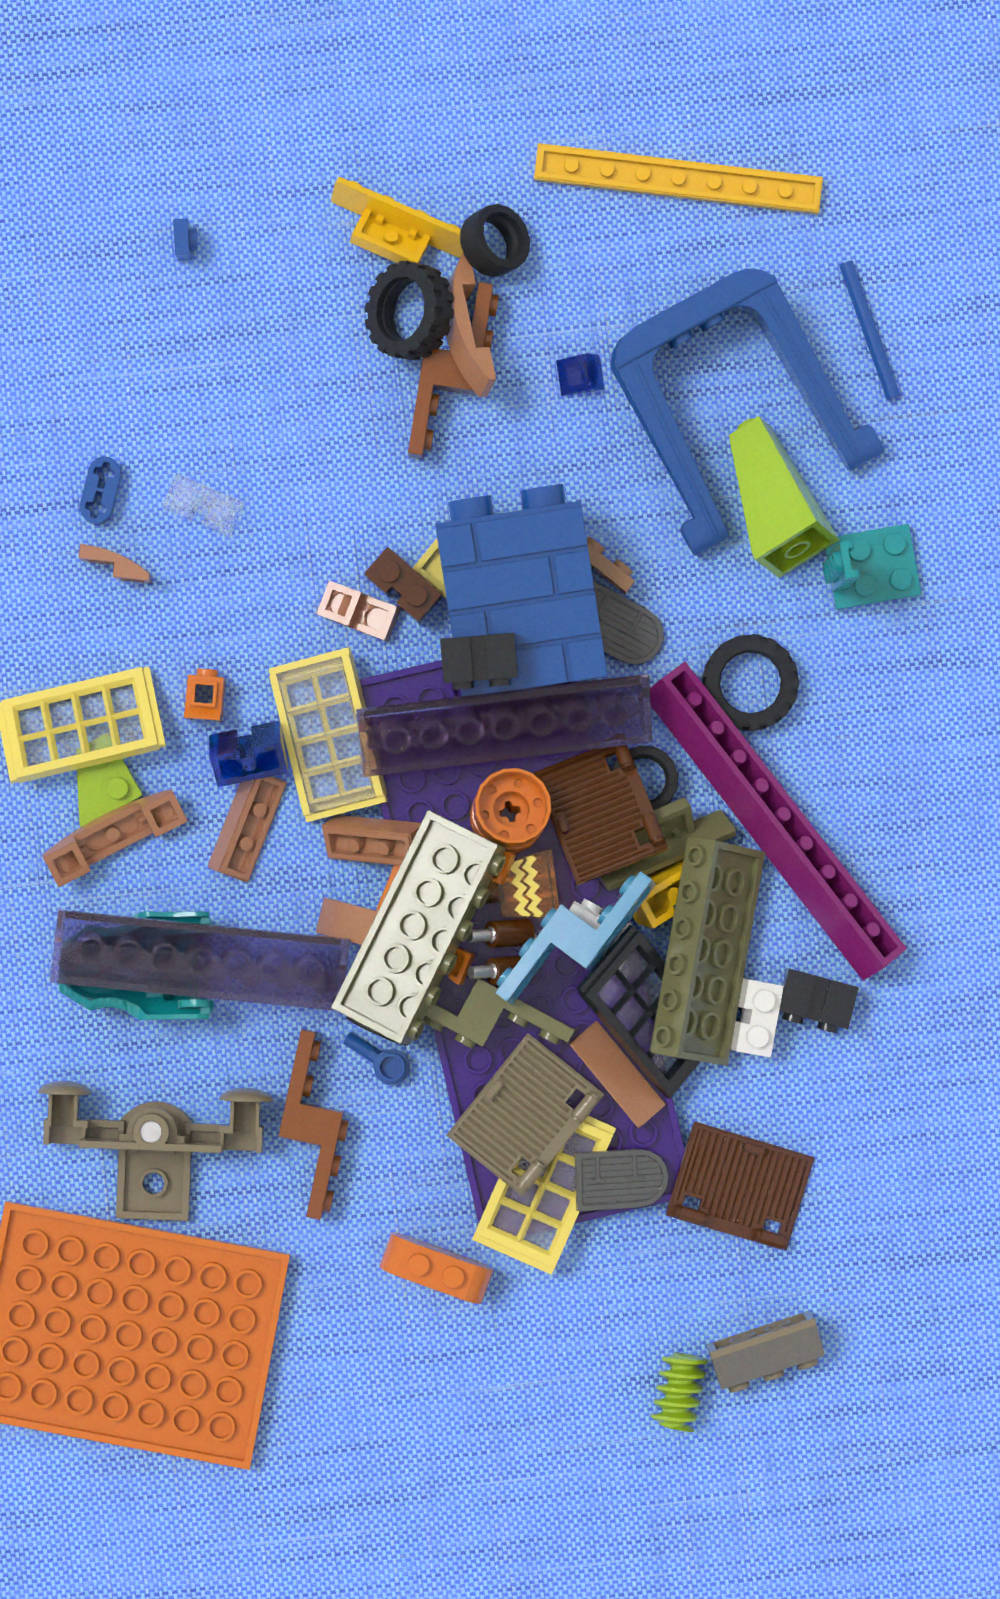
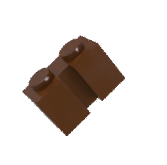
[364,547,443,624]

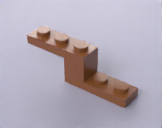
[408,282,499,460]
[278,1029,349,1220]

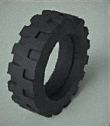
[365,261,454,360]
[702,634,799,731]

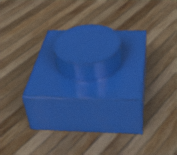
[173,218,198,261]

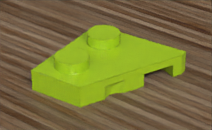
[76,732,144,827]

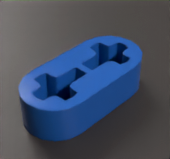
[79,456,122,525]

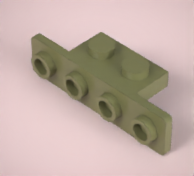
[599,797,736,891]

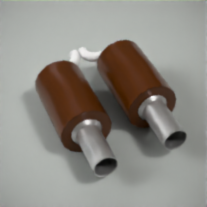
[467,919,537,985]

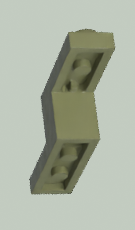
[423,978,575,1049]

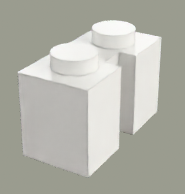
[731,978,784,1057]

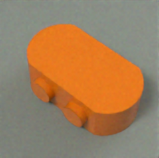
[379,1232,494,1304]

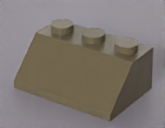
[706,1310,825,1393]

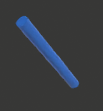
[839,260,900,400]

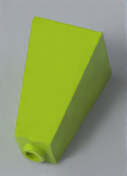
[729,416,839,578]

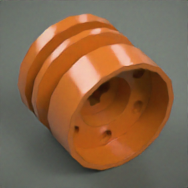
[470,768,551,854]

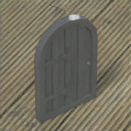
[593,581,664,665]
[574,1148,669,1211]

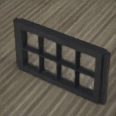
[576,925,700,1099]

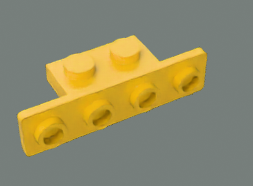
[331,177,463,264]

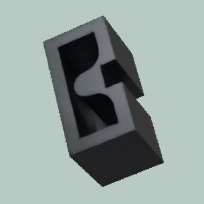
[440,632,519,690]
[779,968,859,1034]

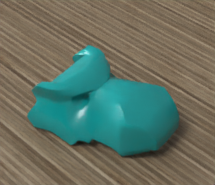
[58,911,214,1020]

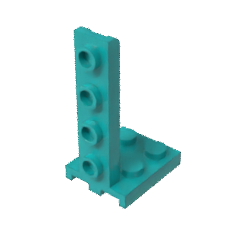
[822,524,921,610]

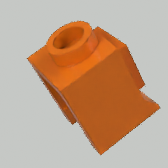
[184,668,226,722]

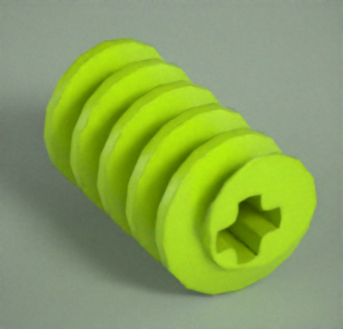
[650,1352,708,1432]

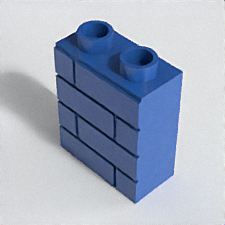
[435,484,608,698]

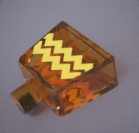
[485,849,559,918]

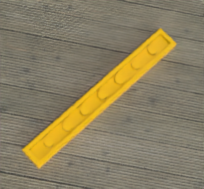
[534,143,823,215]

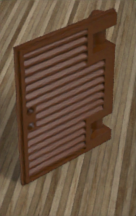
[533,737,669,886]
[665,1121,815,1250]

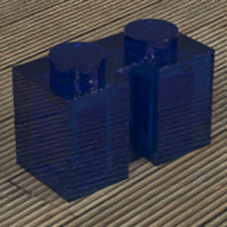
[209,721,289,787]

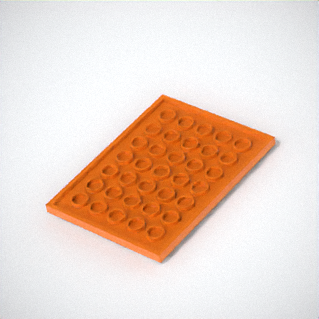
[0,1201,290,1470]

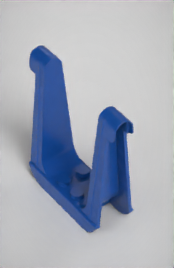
[610,268,884,556]

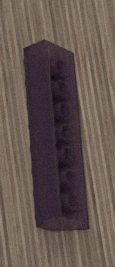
[356,674,653,777]
[49,909,350,1011]

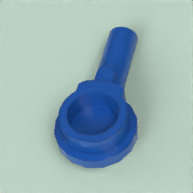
[343,1032,410,1085]

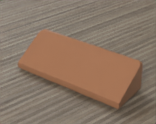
[208,767,287,883]
[322,815,421,866]
[569,1020,666,1129]

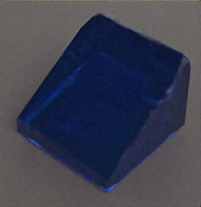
[556,353,604,396]

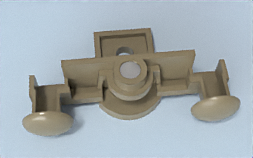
[38,1081,273,1221]

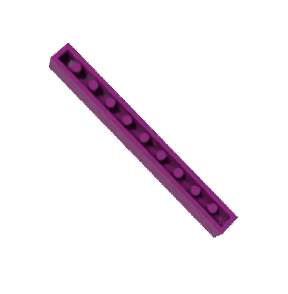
[642,661,907,981]

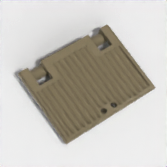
[446,1033,604,1197]

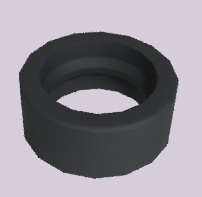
[460,204,530,277]
[611,745,679,810]

